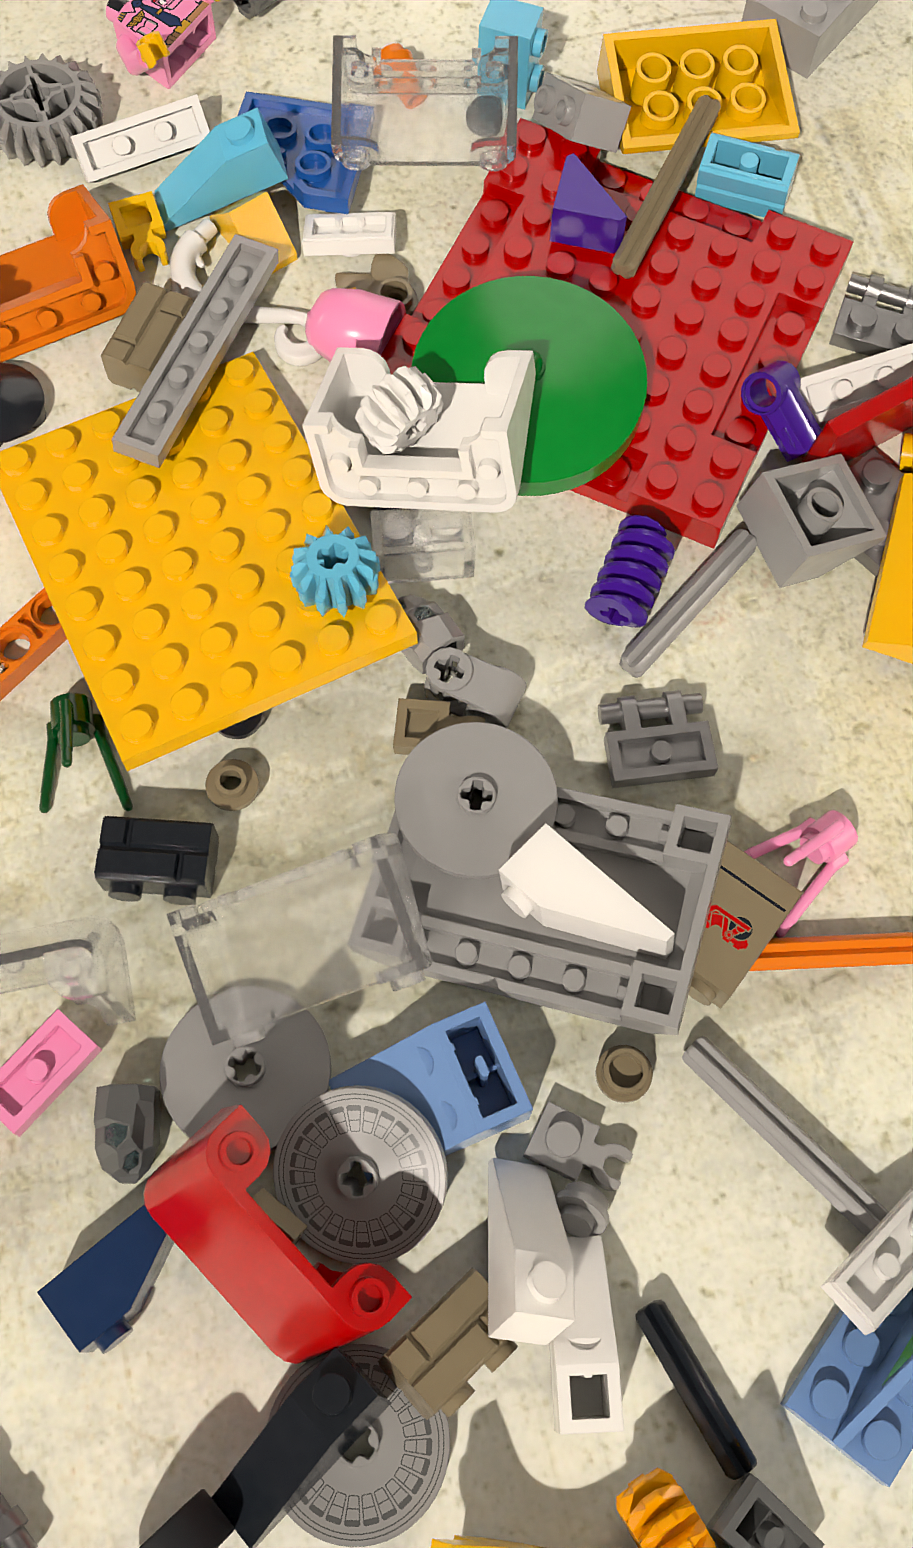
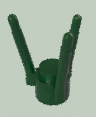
[39,693,133,813]

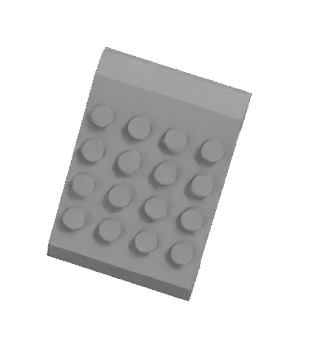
[349,787,731,1035]

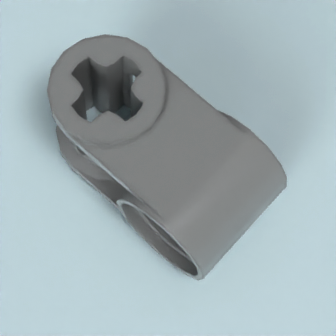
[424,647,527,728]

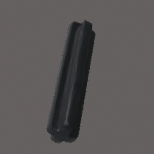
[635,1299,757,1480]

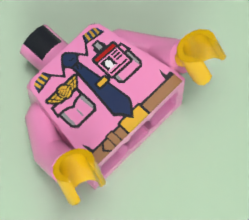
[106,0,220,89]

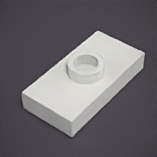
[302,212,397,257]

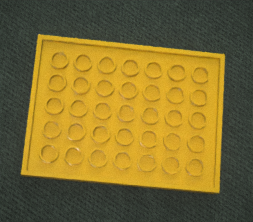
[0,352,418,772]

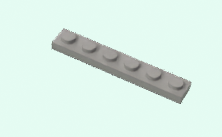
[112,234,278,468]

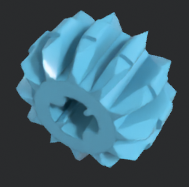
[290,525,381,617]

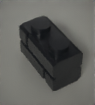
[94,816,219,905]

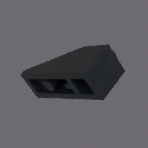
[211,1347,391,1548]

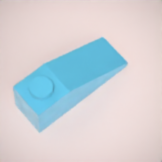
[154,107,288,231]

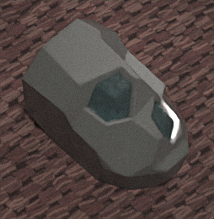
[94,1084,161,1184]

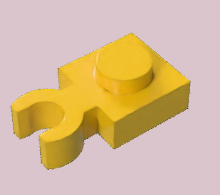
[108,191,169,272]

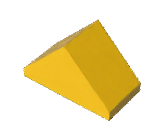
[209,191,298,274]

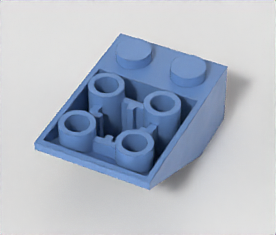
[329,1002,533,1182]

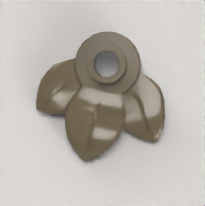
[335,254,418,316]

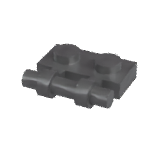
[829,274,913,356]
[598,690,718,788]

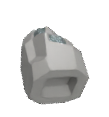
[398,595,465,674]

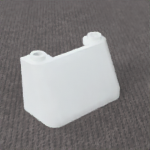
[302,347,536,513]

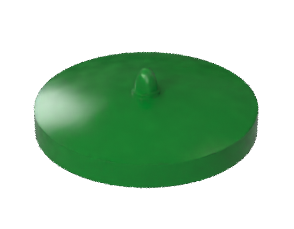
[412,276,647,496]

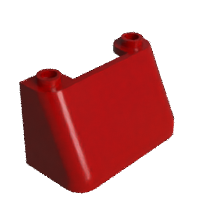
[143,1104,412,1364]

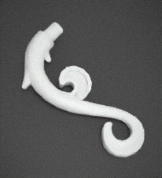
[170,218,322,366]

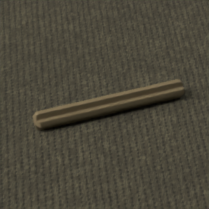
[611,95,721,279]

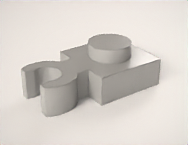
[523,1101,633,1191]

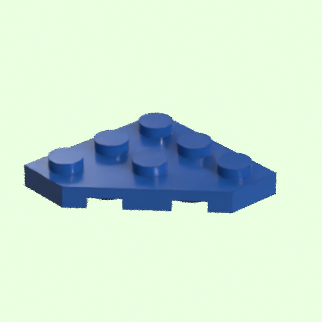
[237,91,375,214]

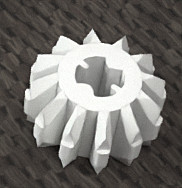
[355,366,444,455]

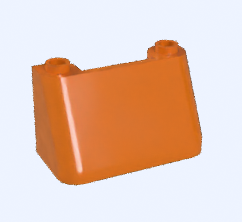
[0,184,136,363]

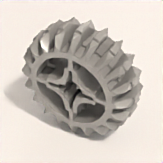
[0,53,103,168]

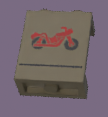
[689,840,803,1009]

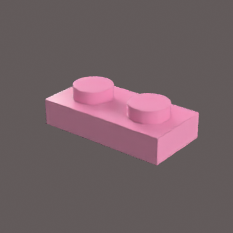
[0,1009,102,1137]

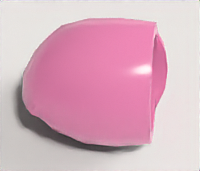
[305,287,406,362]

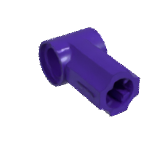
[741,360,822,462]

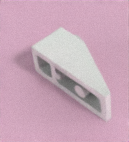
[499,823,675,959]
[488,1158,575,1345]

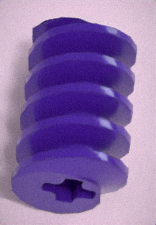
[584,515,676,628]

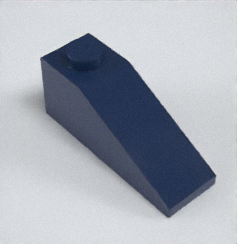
[37,1204,174,1354]

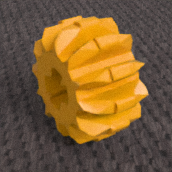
[616,1467,716,1548]

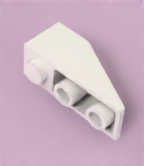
[549,1235,624,1435]

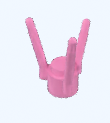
[744,810,858,938]

